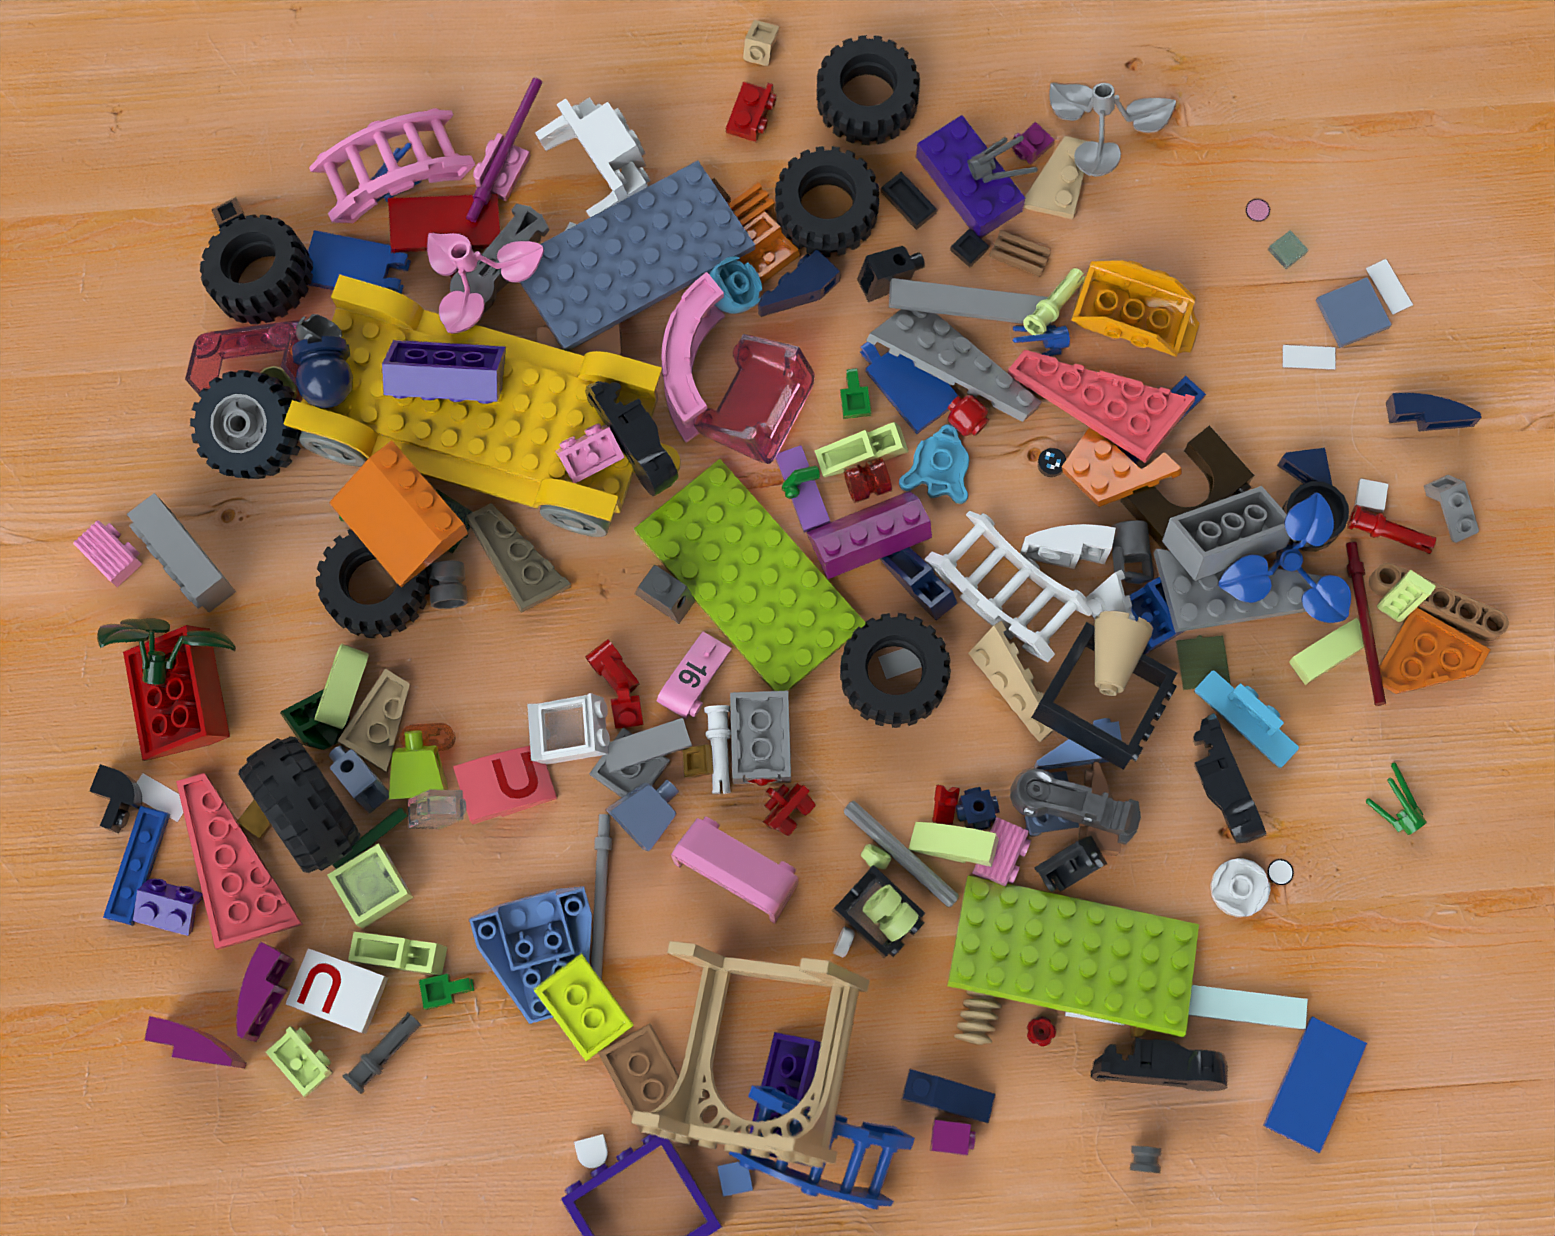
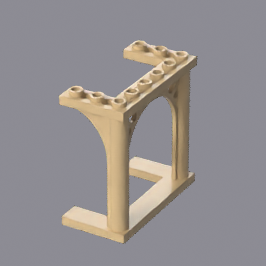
[631,941,869,1168]

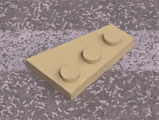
[1024,136,1088,219]
[338,669,410,772]

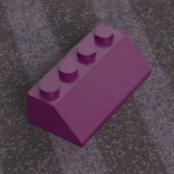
[806,491,932,579]

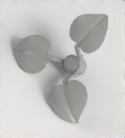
[1049,82,1176,177]

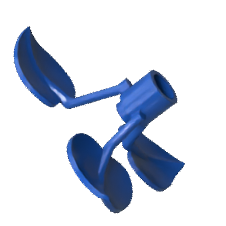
[1218,492,1351,623]

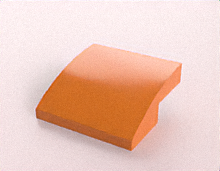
[737,211,801,284]

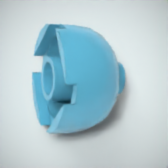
[709,256,762,314]

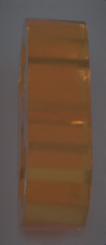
[399,723,456,751]

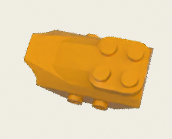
[1071,260,1200,357]

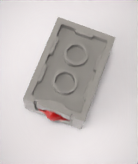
[730,691,791,786]

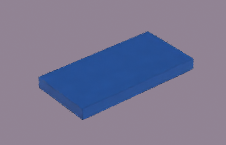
[1263,1017,1367,1153]

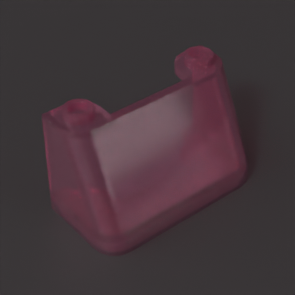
[694,334,815,464]

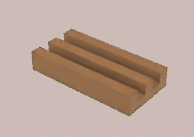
[989,230,1051,277]

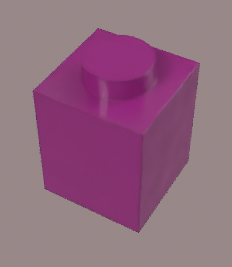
[930,1120,975,1155]

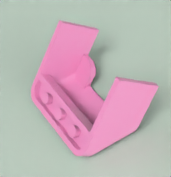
[671,816,799,924]

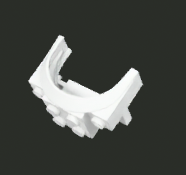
[535,97,650,217]

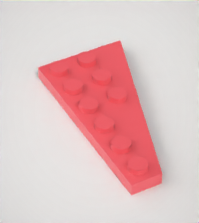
[1008,350,1195,463]
[176,773,303,950]

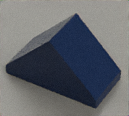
[1277,448,1332,485]

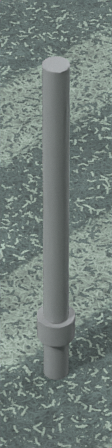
[591,814,612,981]

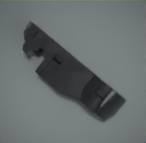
[585,381,678,496]
[1193,713,1267,843]
[1091,1038,1228,1091]

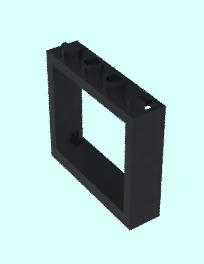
[1031,622,1178,770]

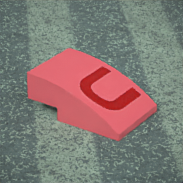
[453,746,557,825]

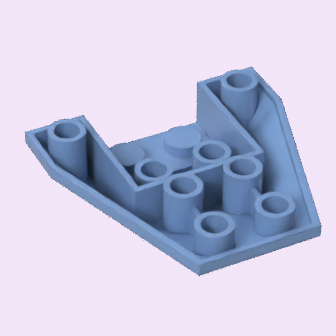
[469,887,592,1024]

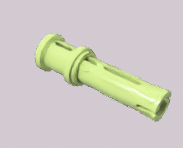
[1023,268,1085,335]

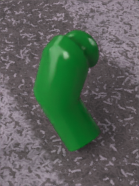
[782,465,820,499]

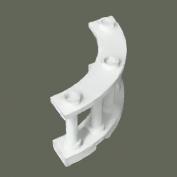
[924,511,1093,662]

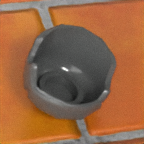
[295,314,342,344]

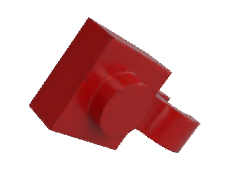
[611,679,644,729]

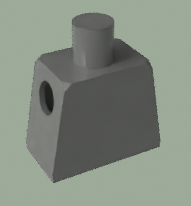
[635,565,695,624]

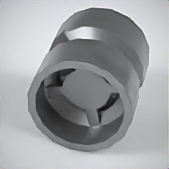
[427,561,468,609]

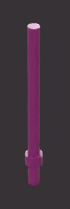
[466,78,543,223]

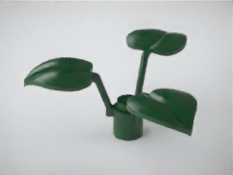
[97,618,236,685]

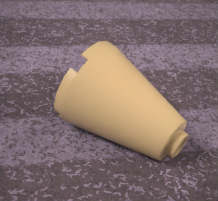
[1095,611,1153,696]

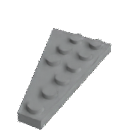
[866,309,1042,422]

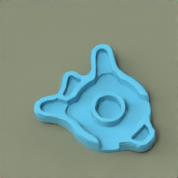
[899,424,969,504]

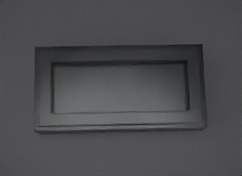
[880,172,937,230]

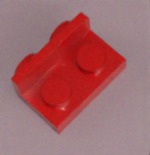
[726,81,777,142]

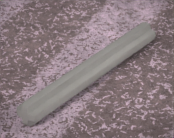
[844,801,959,907]

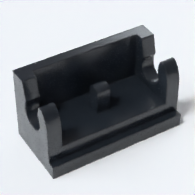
[1034,836,1108,892]

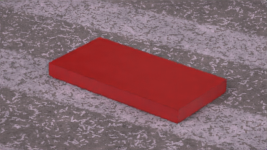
[388,194,500,253]

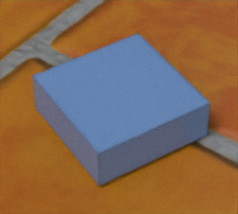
[717,1162,753,1197]

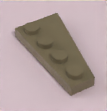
[466,503,571,613]

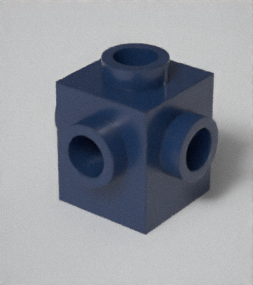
[956,787,1000,830]

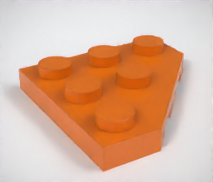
[1379,608,1491,694]

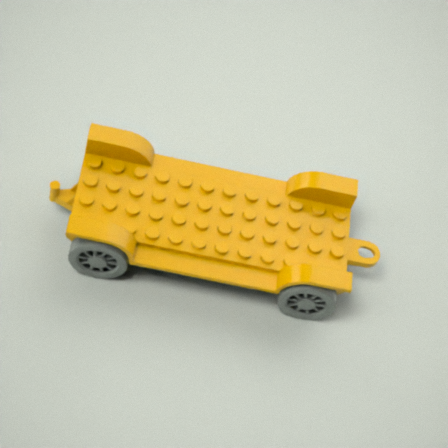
[283,274,681,537]

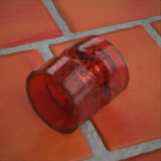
[843,457,892,503]

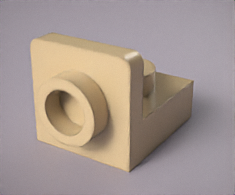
[743,20,780,66]

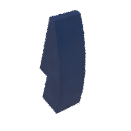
[1386,393,1482,431]
[880,547,957,620]

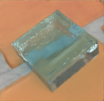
[1268,230,1308,269]

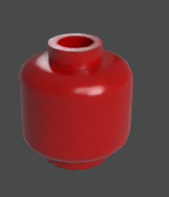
[947,395,989,436]

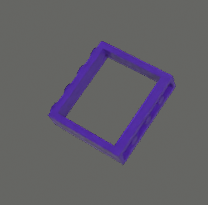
[561,1134,723,1236]

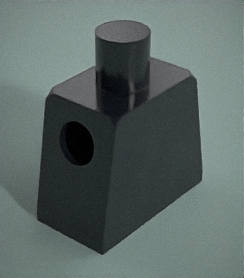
[857,246,925,303]

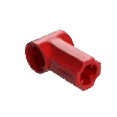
[585,639,640,694]

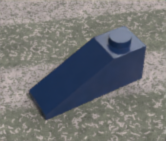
[901,1069,995,1123]

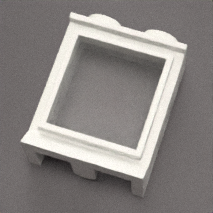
[527,693,610,765]

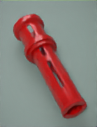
[1347,505,1437,554]

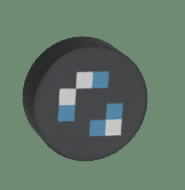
[1037,448,1066,477]

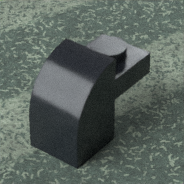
[89,764,142,834]

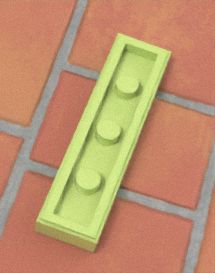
[1376,570,1436,622]

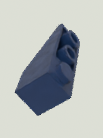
[758,249,840,317]

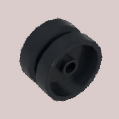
[1282,481,1349,552]

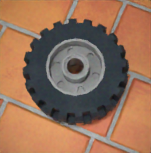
[190,370,302,479]

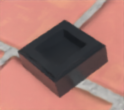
[950,228,989,267]

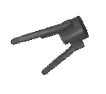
[968,135,1038,183]

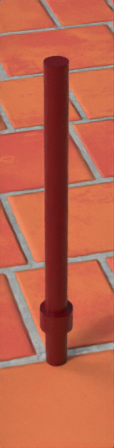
[1345,542,1386,706]

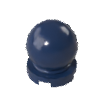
[292,336,353,409]

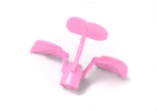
[427,233,544,334]

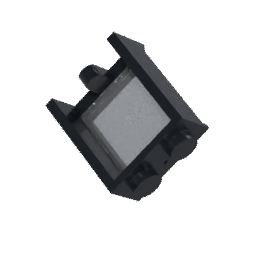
[832,865,925,958]

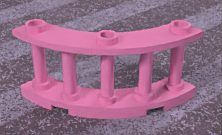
[309,108,475,223]
[661,272,725,443]

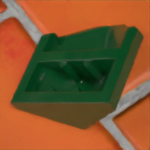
[280,689,350,750]

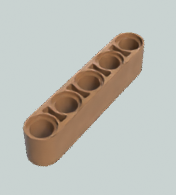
[1369,563,1509,641]

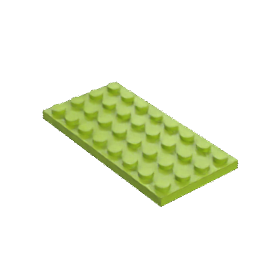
[634,459,865,691]
[947,875,1199,1037]

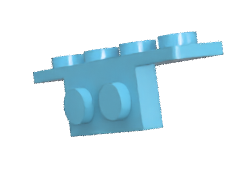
[1194,670,1299,768]

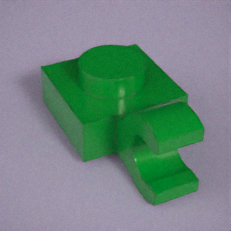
[840,368,871,419]
[419,974,475,1010]

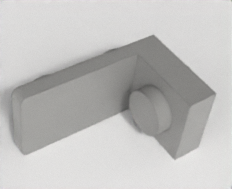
[1424,475,1479,543]

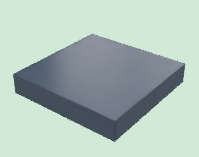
[1316,277,1392,348]

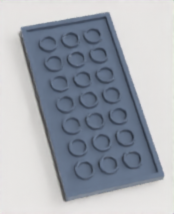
[520,161,755,351]

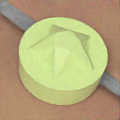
[861,844,891,869]

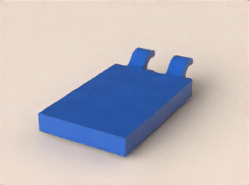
[307,230,411,294]
[860,341,958,434]

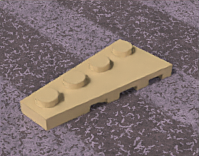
[968,621,1054,743]

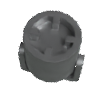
[1111,520,1154,584]

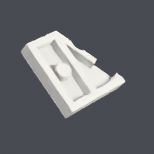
[1086,570,1136,621]

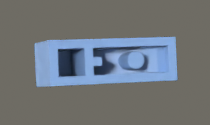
[1034,718,1122,770]

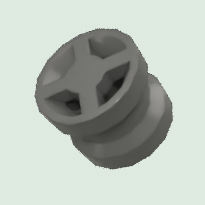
[1130,1146,1162,1173]

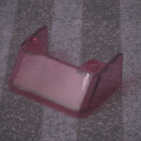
[185,319,307,394]

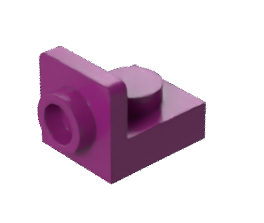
[1012,122,1054,165]

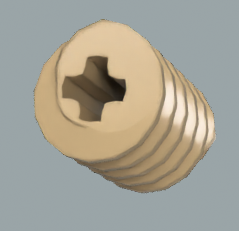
[954,990,1002,1045]

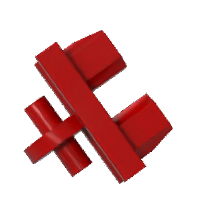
[763,783,816,836]

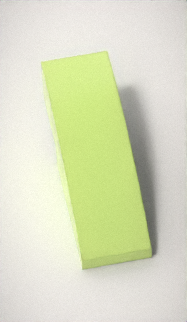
[815,422,909,477]
[1289,618,1364,685]
[909,822,999,867]
[348,932,447,976]

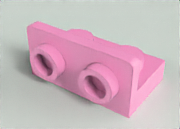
[473,133,530,202]
[555,423,625,483]

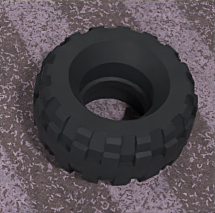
[238,736,360,873]

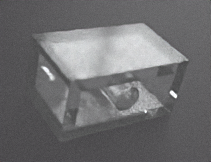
[408,789,466,829]

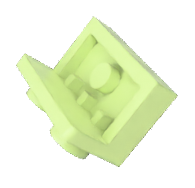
[266,1026,333,1097]

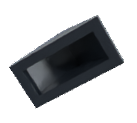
[211,198,246,228]

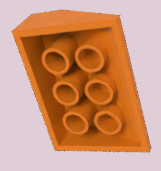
[329,440,468,587]

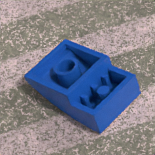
[1129,577,1185,654]

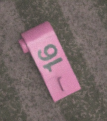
[657,631,732,719]

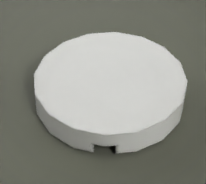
[1210,858,1270,917]

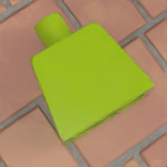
[389,730,448,800]

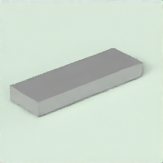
[604,718,692,774]

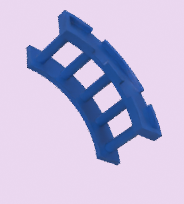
[729,1086,915,1209]

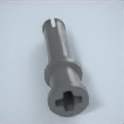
[342,1012,421,1094]

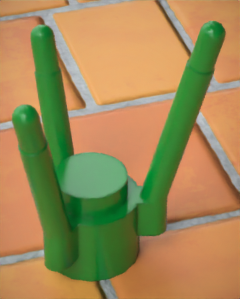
[1366,762,1427,835]

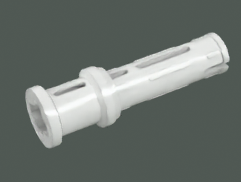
[704,705,731,794]

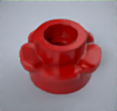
[1027,1017,1056,1047]

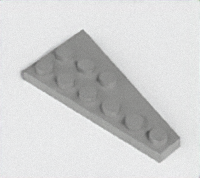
[1154,549,1323,632]

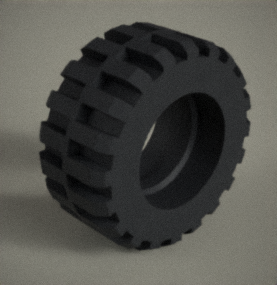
[816,35,920,145]
[775,146,880,257]
[200,215,313,324]
[316,529,430,638]
[840,613,951,728]

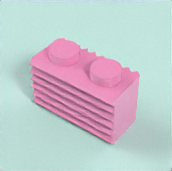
[73,520,142,587]
[972,817,1031,886]

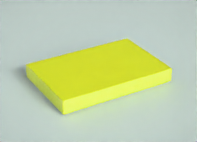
[533,953,634,1061]

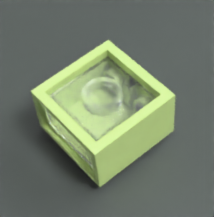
[327,844,413,929]

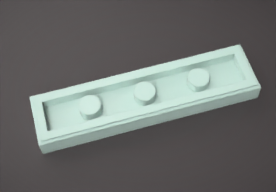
[1188,985,1308,1030]

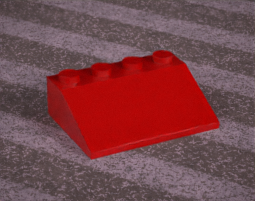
[123,625,230,761]

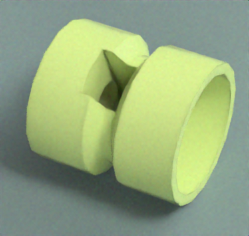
[862,885,919,942]

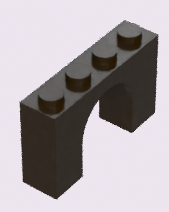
[1120,425,1255,550]

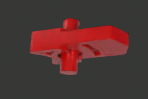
[932,785,960,825]

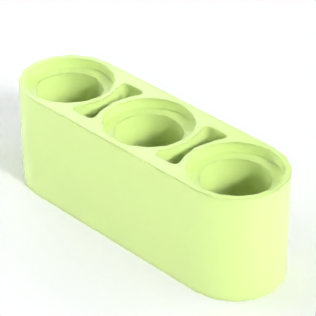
[315,643,369,729]

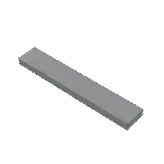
[889,278,1052,326]

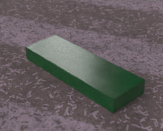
[333,807,408,869]

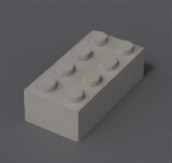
[1162,486,1290,581]
[127,493,236,613]

